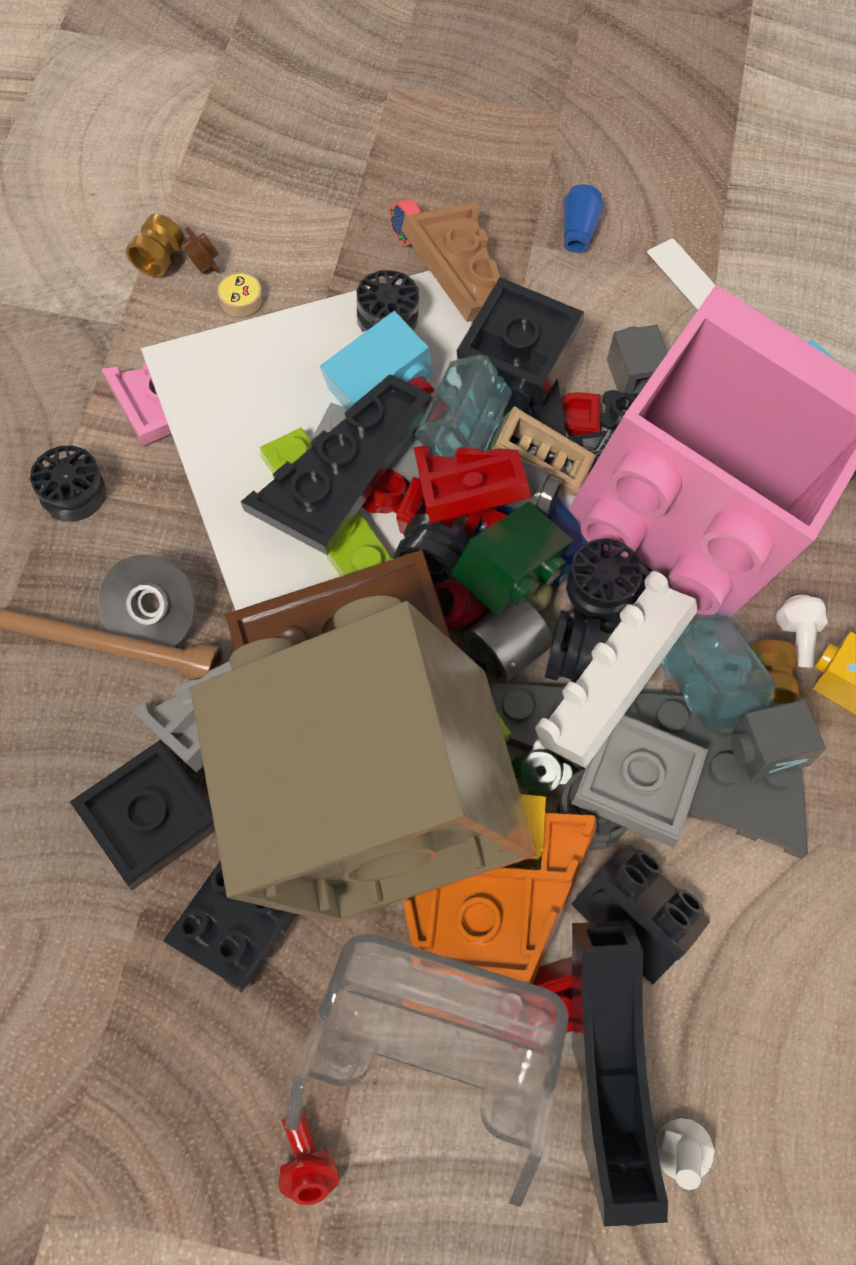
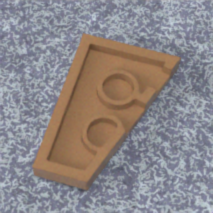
[401,202,501,322]

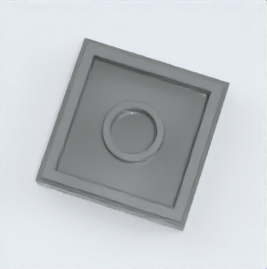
[571,714,708,847]

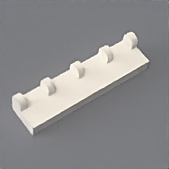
[535,571,698,768]

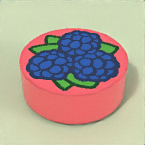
[389,198,422,246]

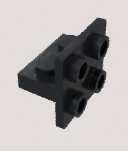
[571,845,710,985]

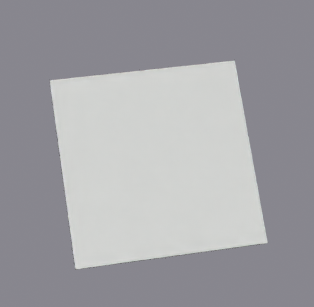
[141,271,588,611]

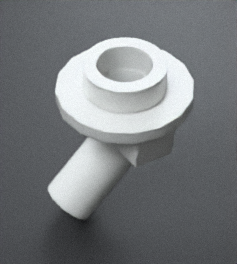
[775,595,828,668]
[655,1118,715,1190]

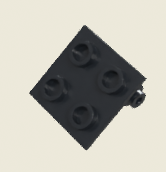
[163,861,297,993]

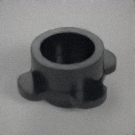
[600,390,639,430]

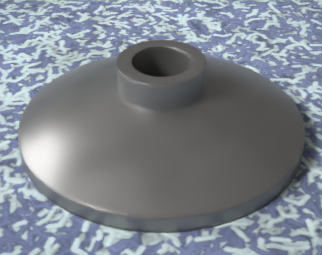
[98,554,196,647]

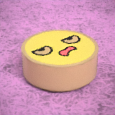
[217,272,263,317]

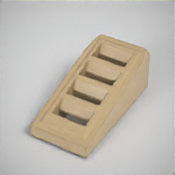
[487,407,595,497]

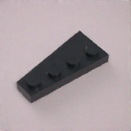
[240,374,432,556]

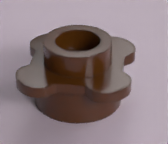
[180,227,220,274]

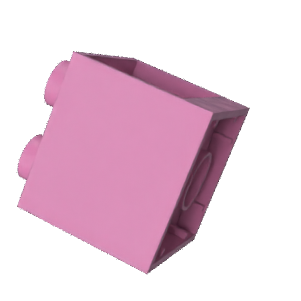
[566,285,856,620]

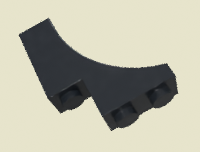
[572,920,668,1227]

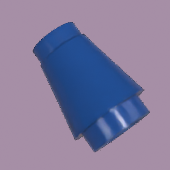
[563,184,604,253]

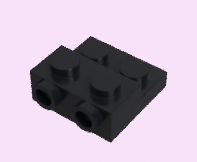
[456,277,584,406]

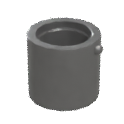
[464,601,553,683]

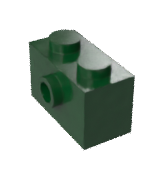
[451,502,574,615]

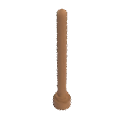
[0,608,223,680]

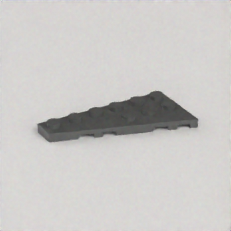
[491,682,808,859]

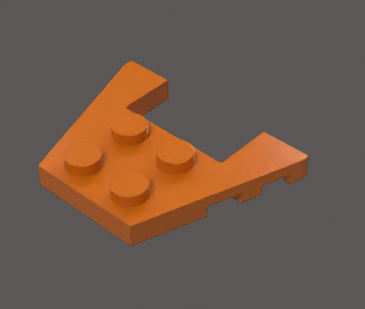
[403,813,597,985]

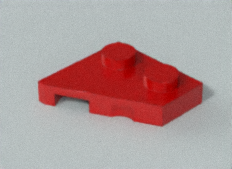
[414,446,531,523]

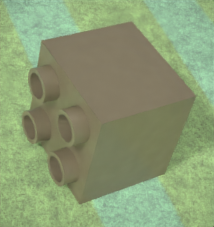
[190,596,538,923]

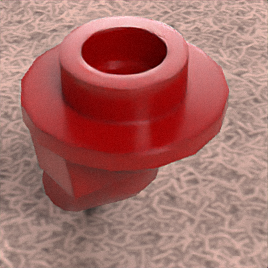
[278,1110,339,1205]

